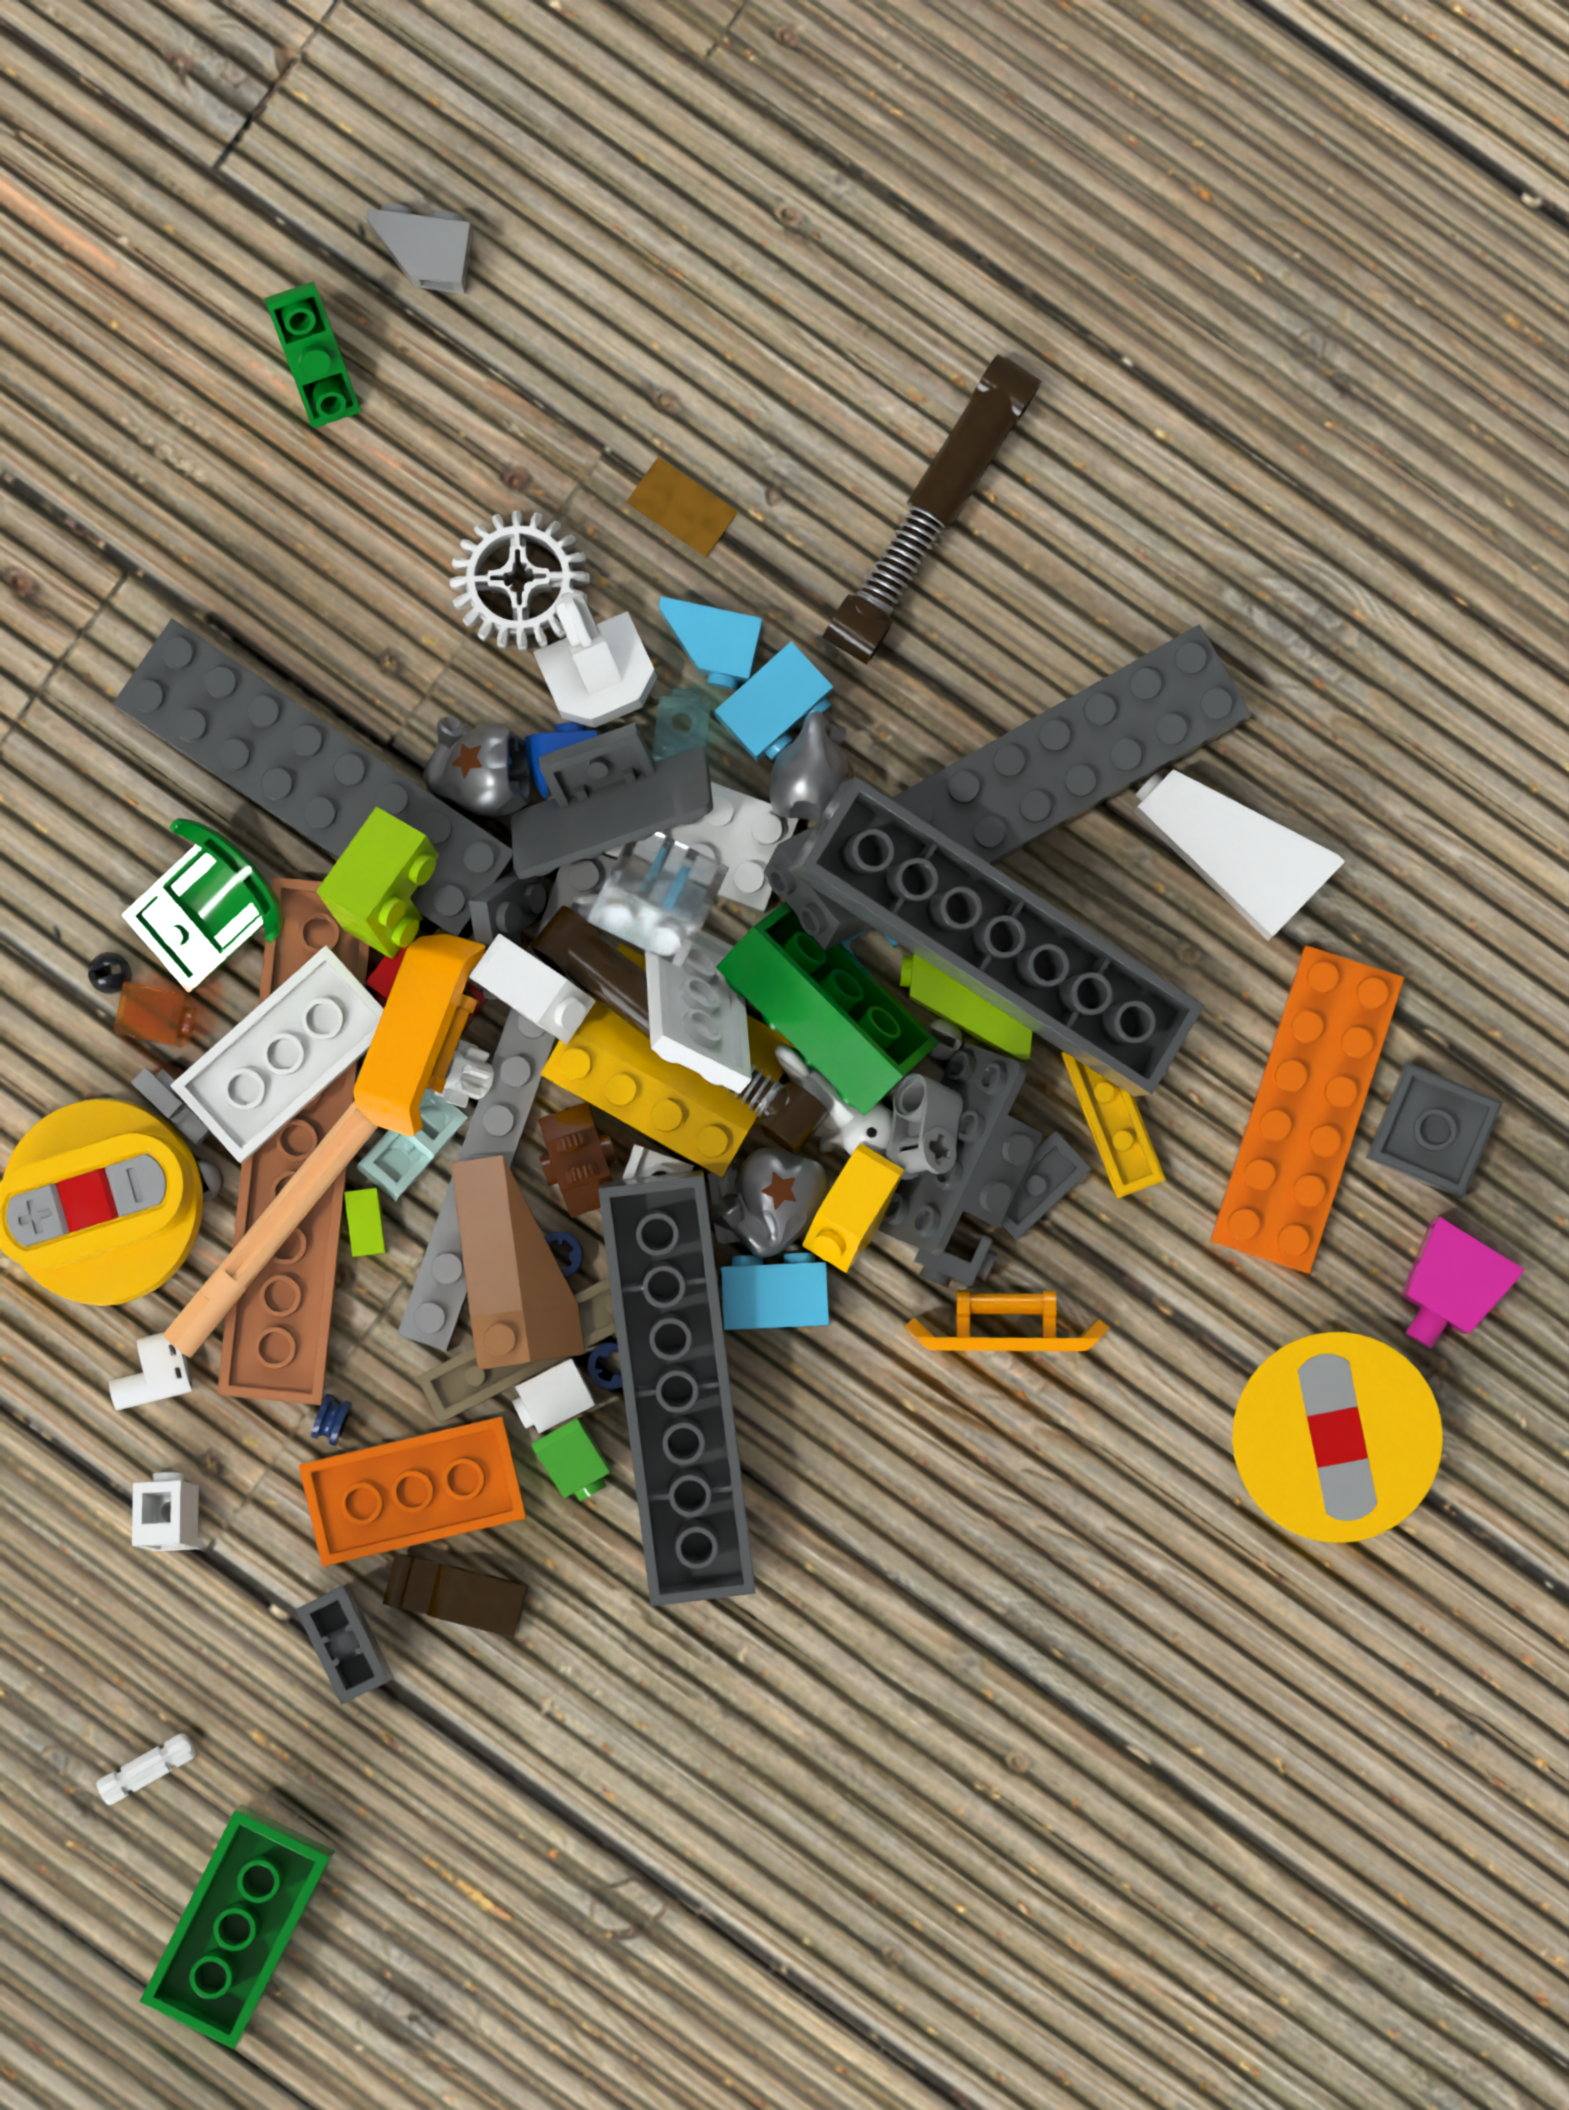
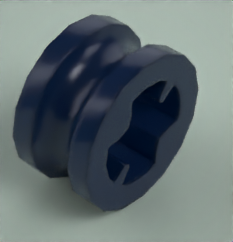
[544,1231,583,1278]
[587,1342,623,1389]
[311,1394,352,1446]

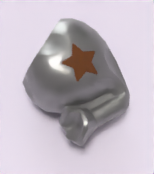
[770,711,855,821]
[423,717,532,818]
[709,1148,829,1258]

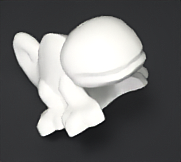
[774,1043,902,1158]

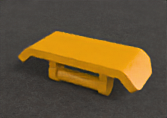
[354,934,486,1137]
[904,1290,1110,1352]

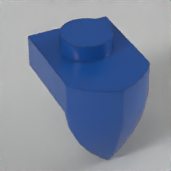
[525,722,598,798]

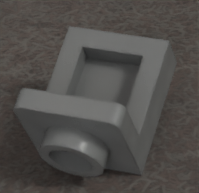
[913,1234,997,1288]

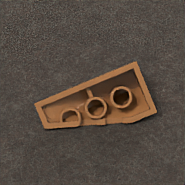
[451,1155,585,1370]

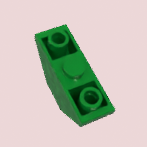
[264,281,361,428]

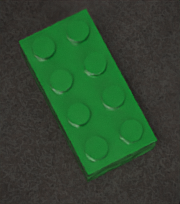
[716,901,940,1116]
[139,1804,335,2049]

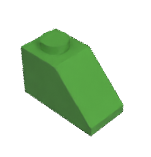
[530,1417,612,1501]

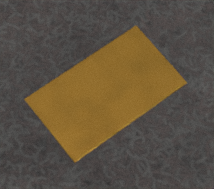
[626,457,738,557]

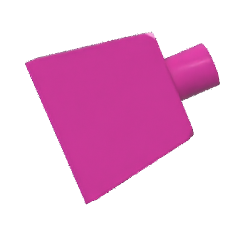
[1401,1217,1525,1350]

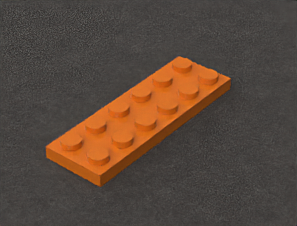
[1209,945,1404,1274]

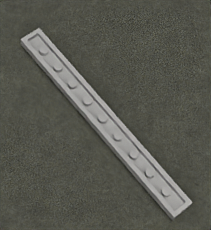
[397,855,618,1351]

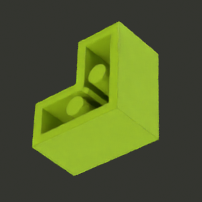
[316,806,439,959]

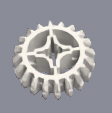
[450,510,590,651]

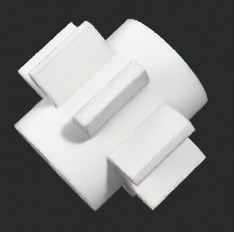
[433,1039,494,1108]

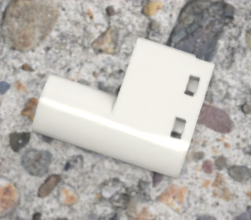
[109,1332,193,1411]

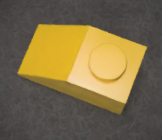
[802,1143,905,1273]

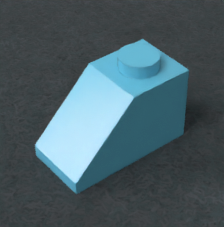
[659,596,763,691]

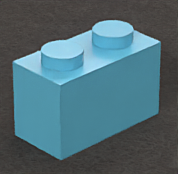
[714,641,833,763]
[721,1253,829,1330]

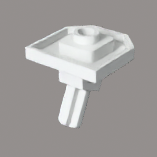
[533,592,657,728]

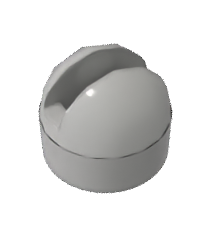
[925,1019,963,1061]
[195,1160,223,1202]

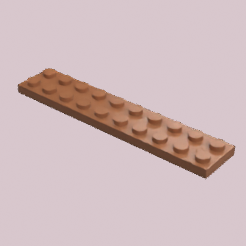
[217,877,371,1405]

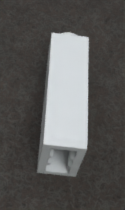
[1134,769,1345,941]

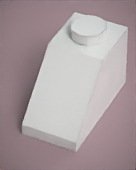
[469,934,596,1044]

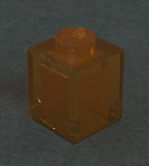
[113,982,197,1048]

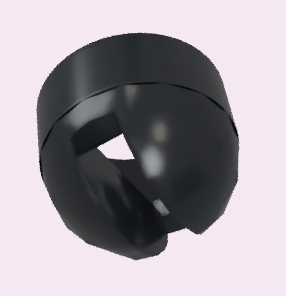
[88,952,132,995]

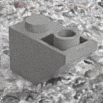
[366,203,473,294]

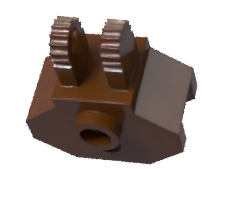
[538,1102,618,1218]

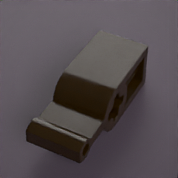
[383,1552,529,1638]

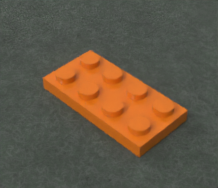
[299,1416,527,1567]

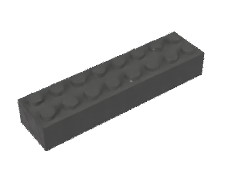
[112,618,513,937]
[891,624,1251,866]
[788,777,1205,1097]
[598,1170,756,1607]

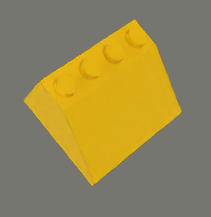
[540,943,798,1179]

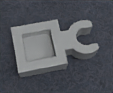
[131,1067,212,1146]

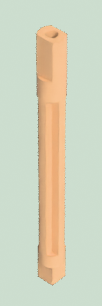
[163,1100,378,1358]

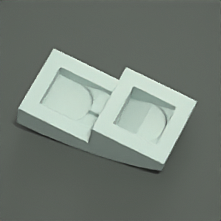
[357,1089,468,1202]

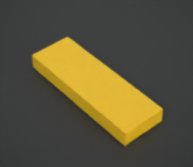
[1060,1052,1166,1199]

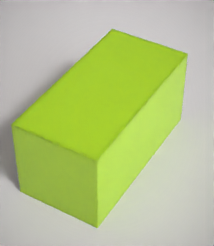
[344,1188,387,1257]

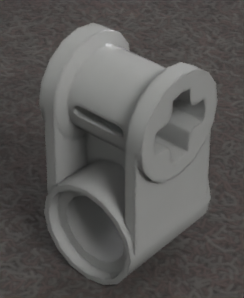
[886,1073,963,1180]

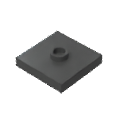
[1365,1062,1503,1199]

